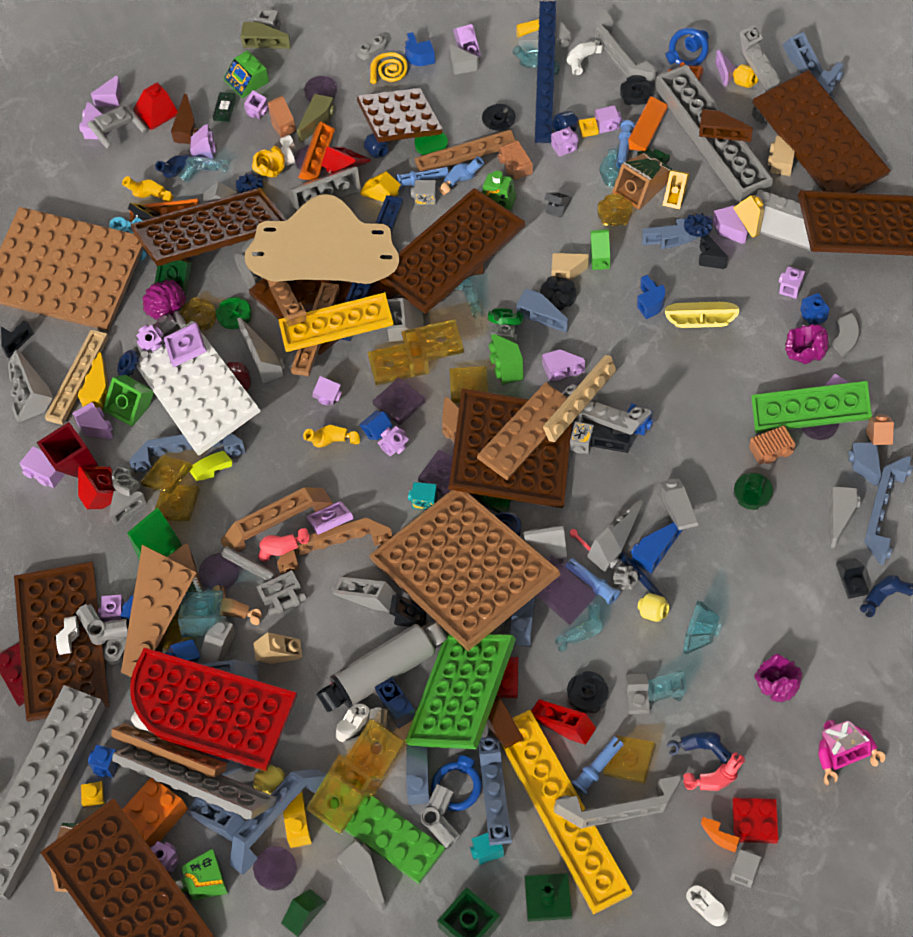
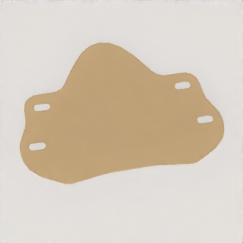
[245,194,399,284]

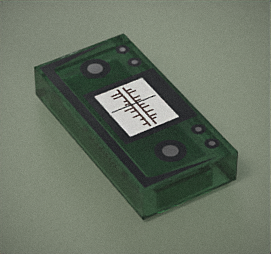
[212,92,236,122]

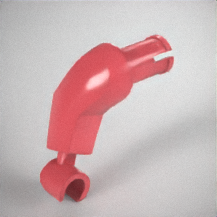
[258,528,309,562]
[683,752,745,791]

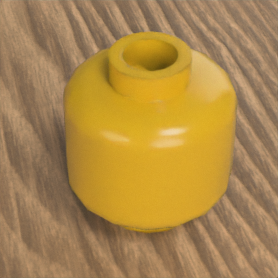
[733,64,759,88]

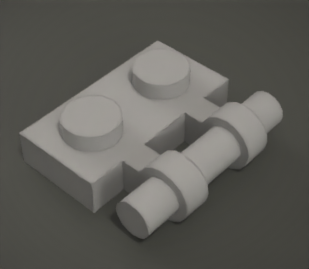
[256,570,307,617]

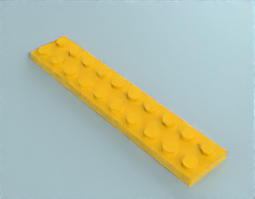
[499,710,632,915]

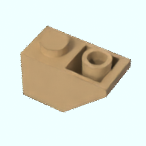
[767,136,795,176]
[552,253,589,280]
[253,632,303,664]

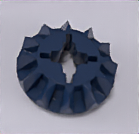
[236,172,263,193]
[684,212,713,237]
[117,350,139,377]

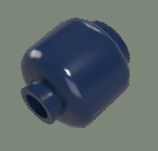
[552,111,578,132]
[364,133,389,158]

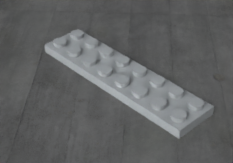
[112,745,277,819]

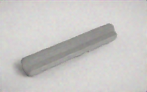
[221,546,276,581]

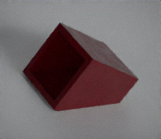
[36,422,98,478]

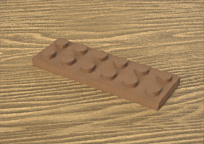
[477,382,567,481]

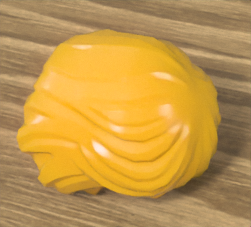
[252,146,285,178]

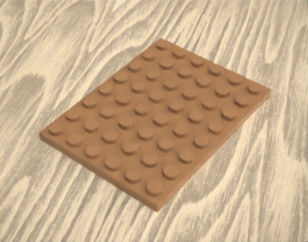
[0,207,144,331]
[369,490,560,651]

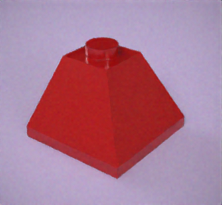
[133,82,178,130]
[321,146,371,173]
[78,466,117,509]

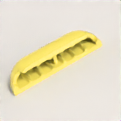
[665,302,739,328]

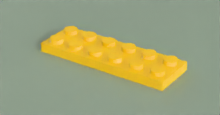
[278,293,394,352]

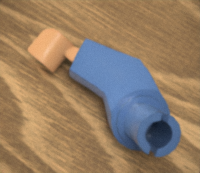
[439,156,484,196]

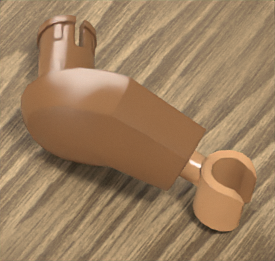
[212,585,262,625]

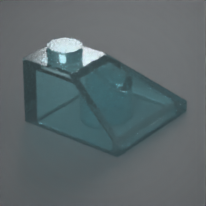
[178,591,224,638]
[683,600,722,654]

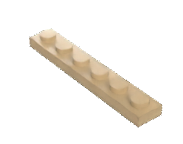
[45,330,109,425]
[543,355,616,442]

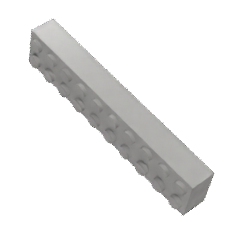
[656,65,773,204]
[0,685,106,900]

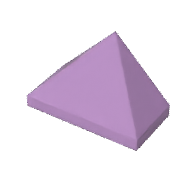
[715,50,736,86]

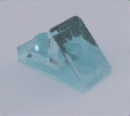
[648,670,686,702]

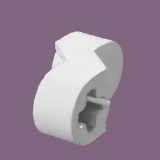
[280,135,295,166]
[56,616,80,655]
[335,704,370,742]
[686,886,728,926]

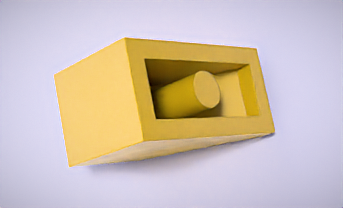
[663,170,690,209]
[359,171,401,202]
[733,195,765,238]

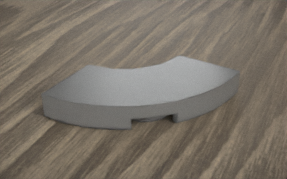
[832,313,859,358]
[112,466,140,496]

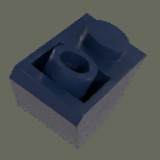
[375,677,415,729]

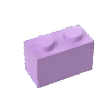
[19,446,65,488]

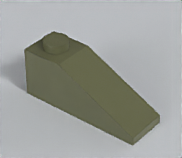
[240,22,291,49]
[297,94,336,142]

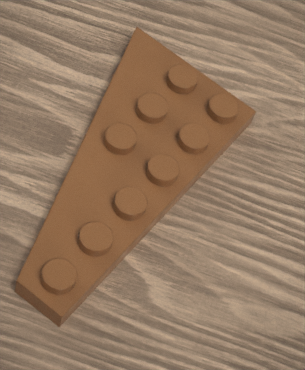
[121,545,197,677]

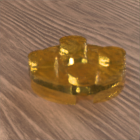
[597,194,633,226]
[180,297,217,330]

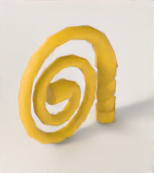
[370,52,408,84]

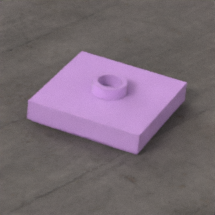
[164,322,207,367]
[306,501,353,535]

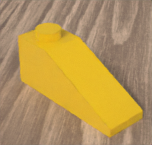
[283,790,312,848]

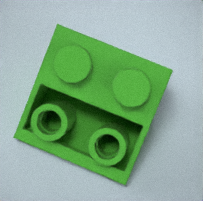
[488,334,523,385]

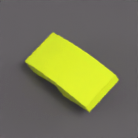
[189,451,232,481]

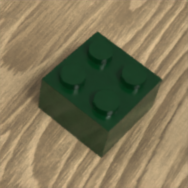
[437,887,501,937]

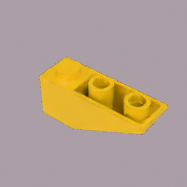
[78,352,109,410]

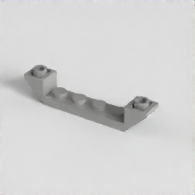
[596,9,657,84]
[740,24,782,92]
[562,384,652,435]
[554,775,681,828]

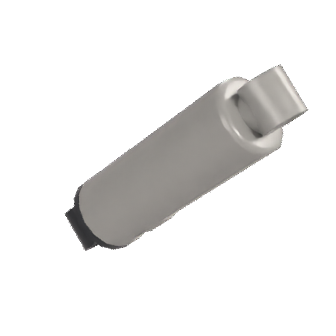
[317,620,448,712]

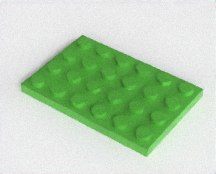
[405,634,516,749]

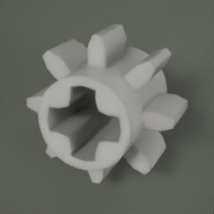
[613,565,638,590]

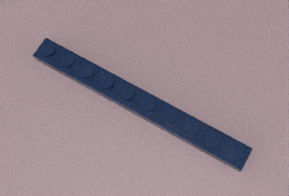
[535,1,556,143]
[341,195,404,341]

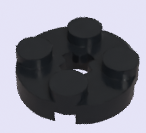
[620,75,654,105]
[540,276,576,310]
[567,671,609,713]

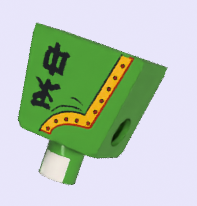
[482,171,517,210]
[175,849,228,900]

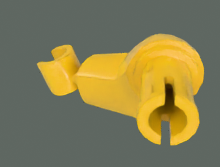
[122,176,174,202]
[303,425,360,448]

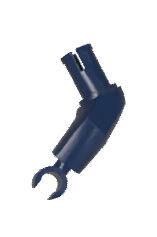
[155,155,205,178]
[860,575,913,617]
[667,732,732,763]

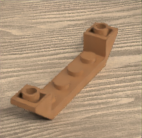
[267,280,306,327]
[220,487,333,552]
[277,518,392,575]

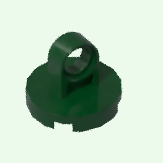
[733,473,773,510]

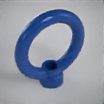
[665,28,709,66]
[431,755,482,811]

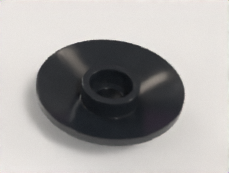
[482,104,516,131]

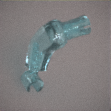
[513,45,560,74]
[599,149,618,187]
[178,157,229,182]
[454,277,483,319]
[555,603,604,652]

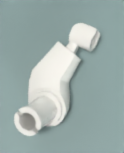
[567,40,603,75]

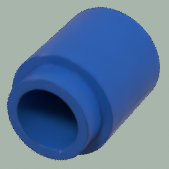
[685,29,709,52]

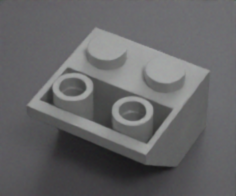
[387,298,425,342]
[524,526,567,567]

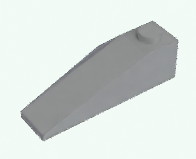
[8,350,53,422]

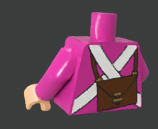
[818,720,885,785]

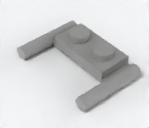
[87,105,148,149]
[134,311,187,358]

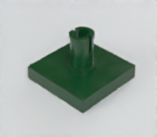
[155,259,192,295]
[524,873,572,922]

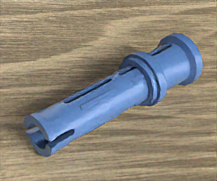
[616,120,635,168]
[396,166,448,189]
[565,558,620,605]
[571,736,624,795]

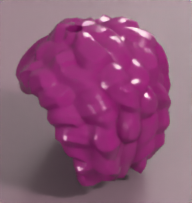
[142,280,186,320]
[785,324,829,365]
[754,653,802,702]

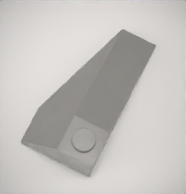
[237,318,285,384]
[587,499,643,572]

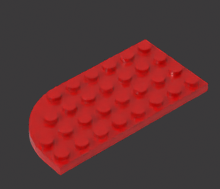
[130,648,298,771]

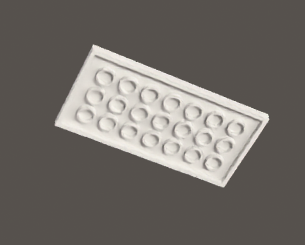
[136,320,261,456]

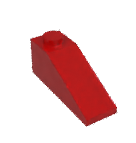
[531,699,596,745]

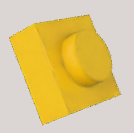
[578,117,599,137]
[81,781,105,807]

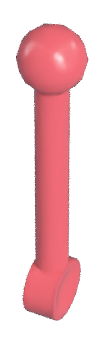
[570,529,591,551]

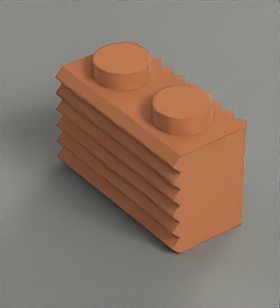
[498,140,533,181]
[749,425,796,465]

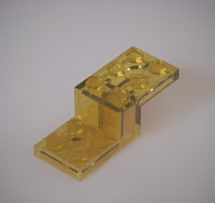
[367,319,464,386]
[306,718,406,834]

